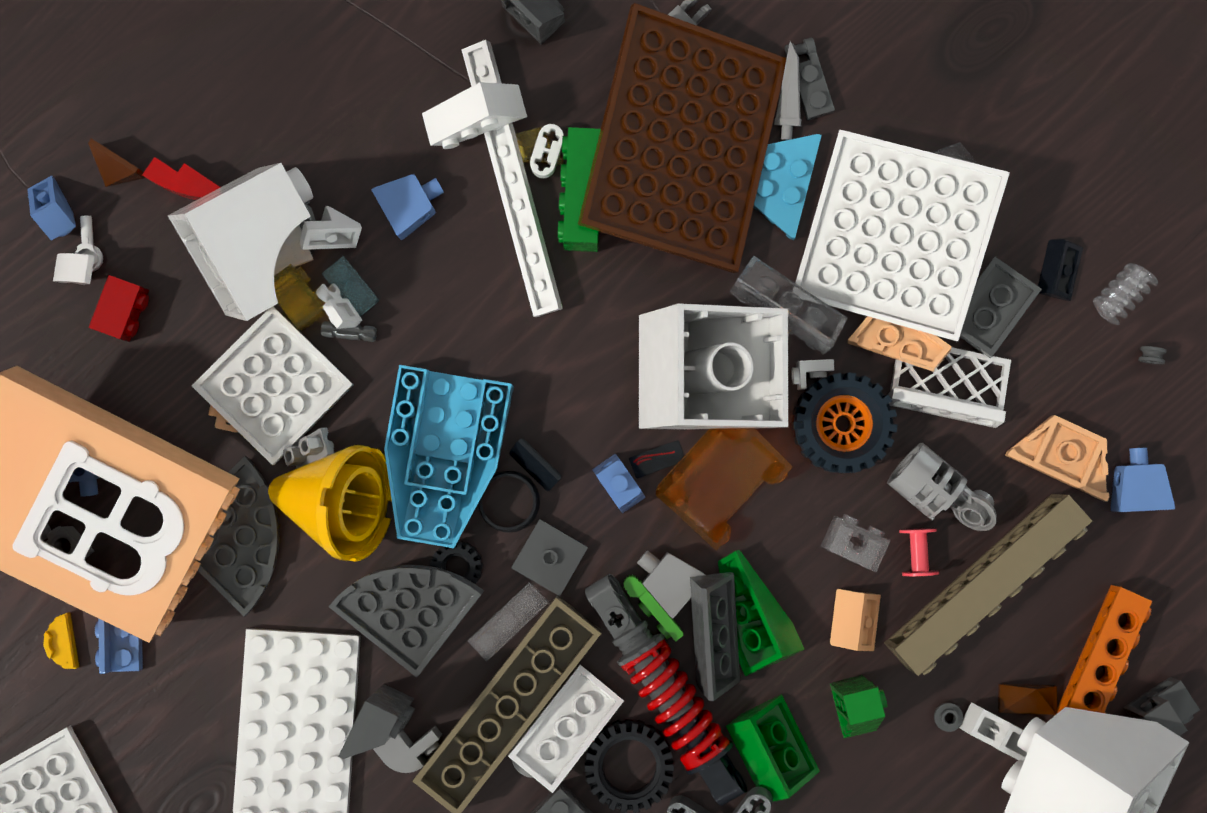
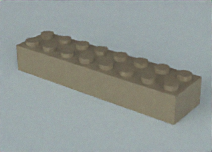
[884,494,1092,676]
[413,595,602,813]

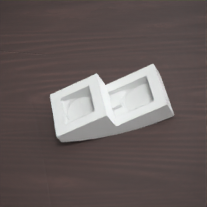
[53,253,95,285]

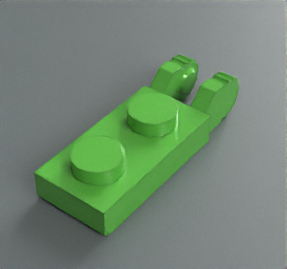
[623,574,683,642]

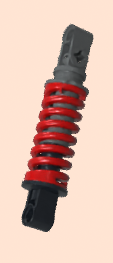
[585,573,747,806]

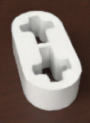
[530,124,564,178]

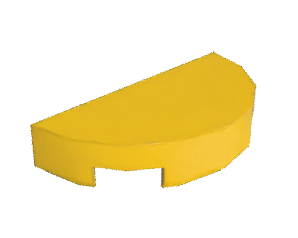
[43,612,79,669]

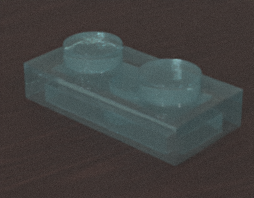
[322,256,380,316]

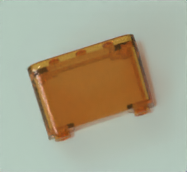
[656,428,793,551]

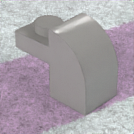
[373,725,442,773]

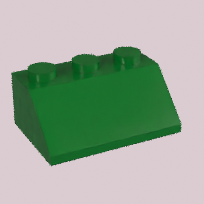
[726,695,820,802]

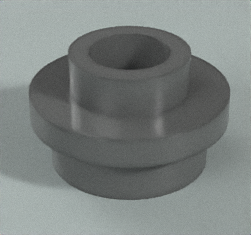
[934,702,963,732]

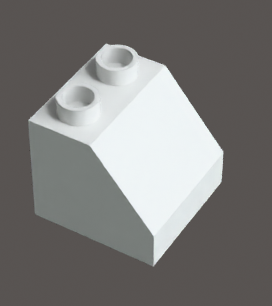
[1001,707,1189,813]

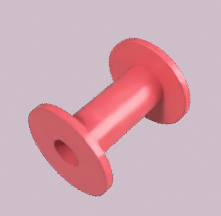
[899,528,940,576]

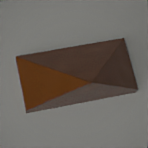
[88,138,145,187]
[998,684,1057,715]

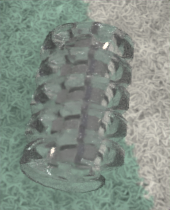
[1093,263,1158,325]

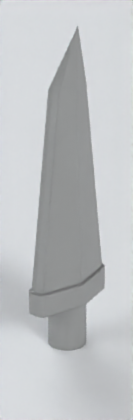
[774,41,802,140]

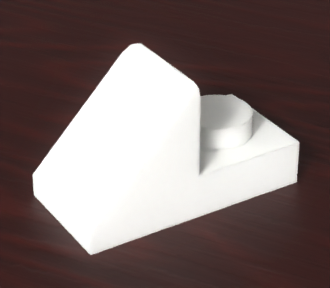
[299,206,362,250]

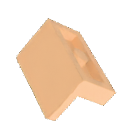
[830,589,881,651]

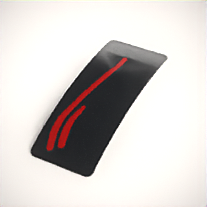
[629,440,686,478]

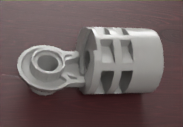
[887,443,997,531]

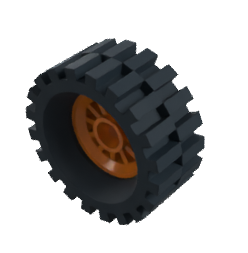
[791,373,898,473]

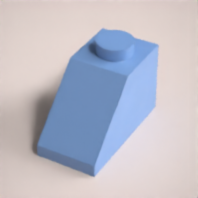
[28,176,76,240]

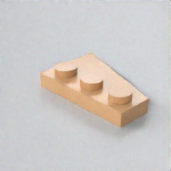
[848,316,952,372]

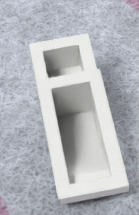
[959,702,1027,761]

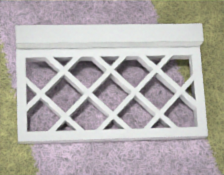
[888,347,1011,428]

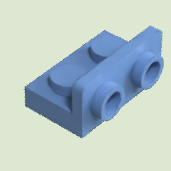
[95,618,143,674]

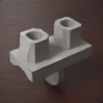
[283,428,334,468]

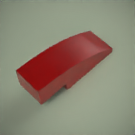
[142,157,221,200]

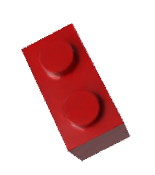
[89,275,149,342]

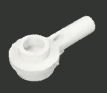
[75,216,103,272]

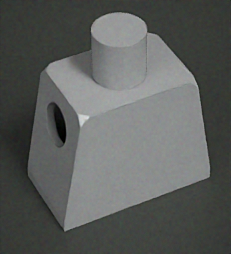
[637,550,705,618]

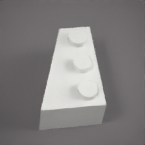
[422,82,527,149]

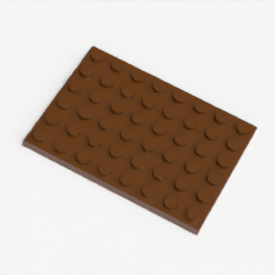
[578,3,787,273]

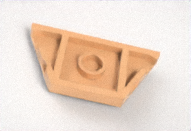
[1005,415,1109,502]

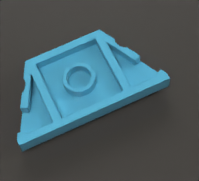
[753,134,821,240]

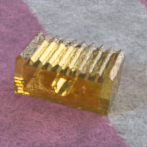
[274,264,326,331]

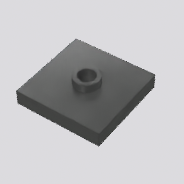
[511,519,588,596]

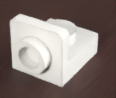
[792,359,834,390]

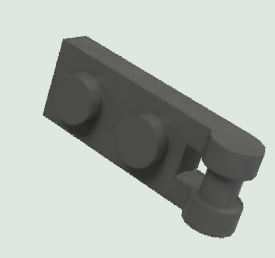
[784,37,835,121]

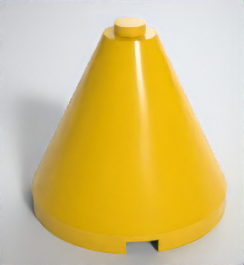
[268,445,392,562]

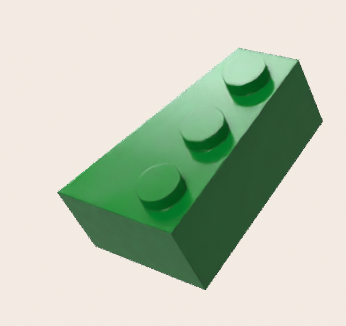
[830,675,887,739]

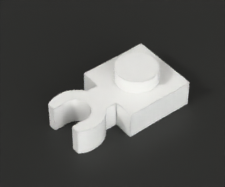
[316,283,362,329]

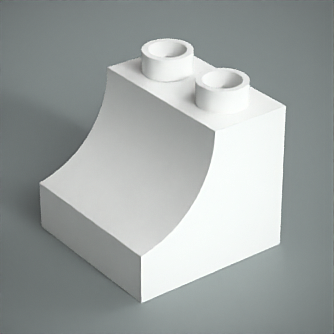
[168,163,313,321]
[639,304,788,429]

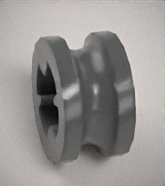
[1138,346,1167,365]

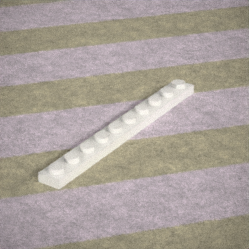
[461,40,563,317]

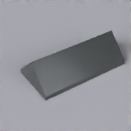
[690,572,740,701]

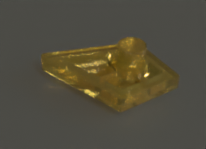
[515,127,563,165]

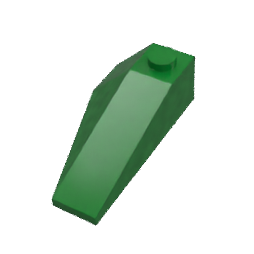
[718,550,805,676]

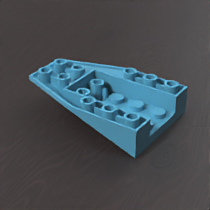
[384,365,514,548]

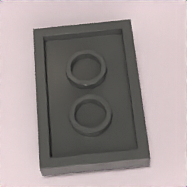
[960,257,1041,358]

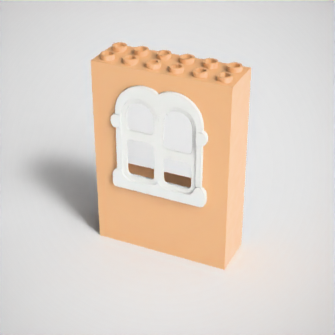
[0,366,240,643]

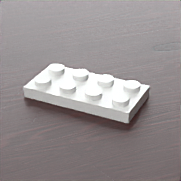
[507,665,624,793]

